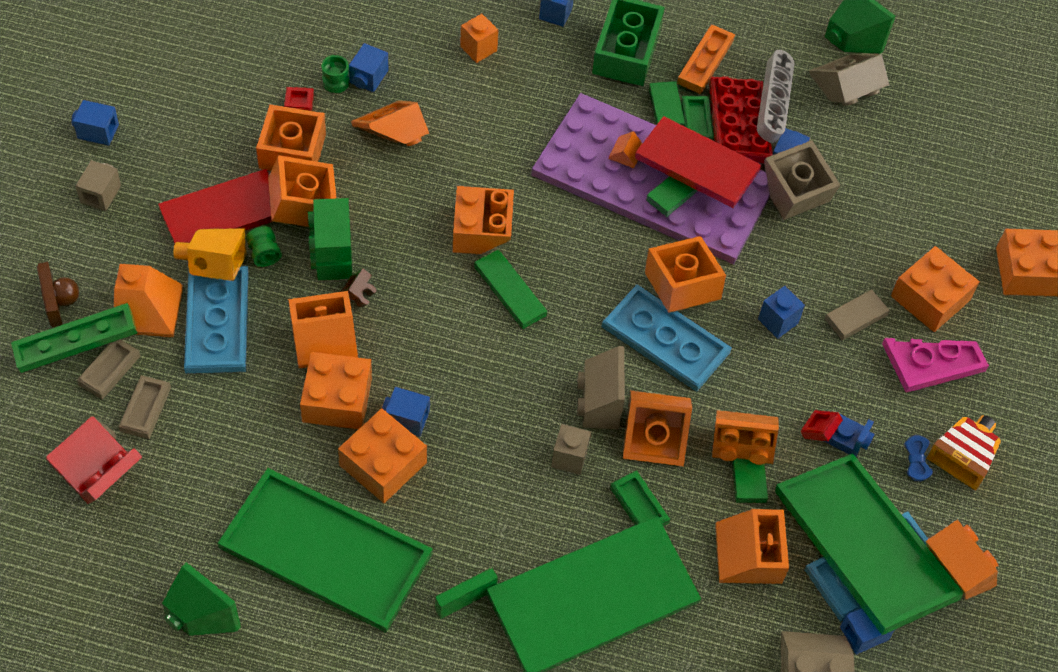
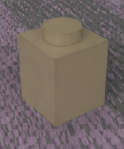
[75,160,121,211]
[551,424,591,475]

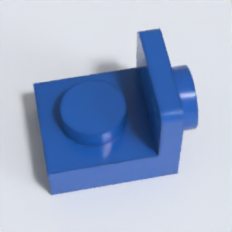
[824,414,875,457]

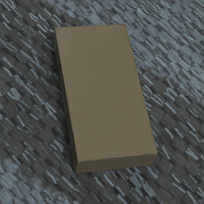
[825,290,890,341]
[77,339,141,400]
[119,375,171,439]

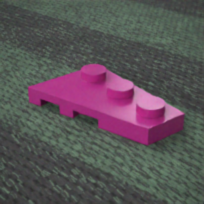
[882,338,989,393]

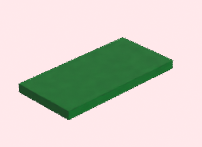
[775,453,964,635]
[218,468,433,633]
[486,516,701,672]

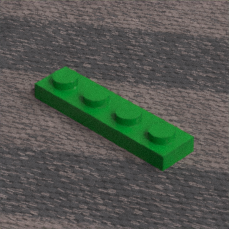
[11,303,138,373]

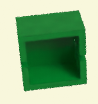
[308,198,352,281]

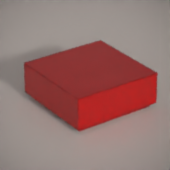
[284,87,314,111]
[800,410,843,441]

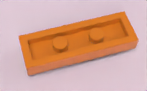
[677,24,735,94]

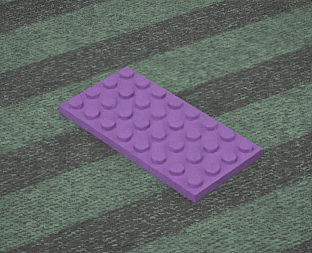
[531,93,770,265]

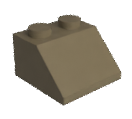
[809,53,889,106]
[764,140,840,220]
[577,346,625,429]
[781,631,855,672]

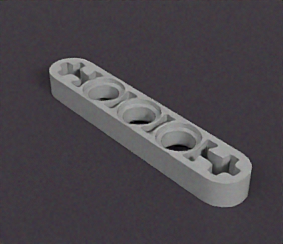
[757,50,794,143]

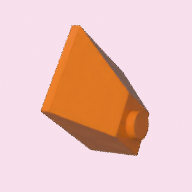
[351,100,429,146]
[114,264,183,337]

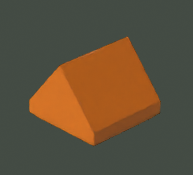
[608,131,642,168]

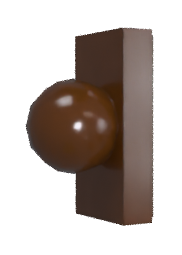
[37,262,79,328]

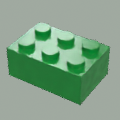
[592,0,665,86]

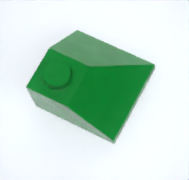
[824,0,896,54]
[162,562,241,636]

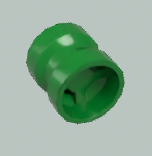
[321,55,349,93]
[246,226,282,267]

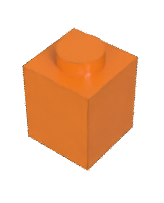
[460,14,499,63]

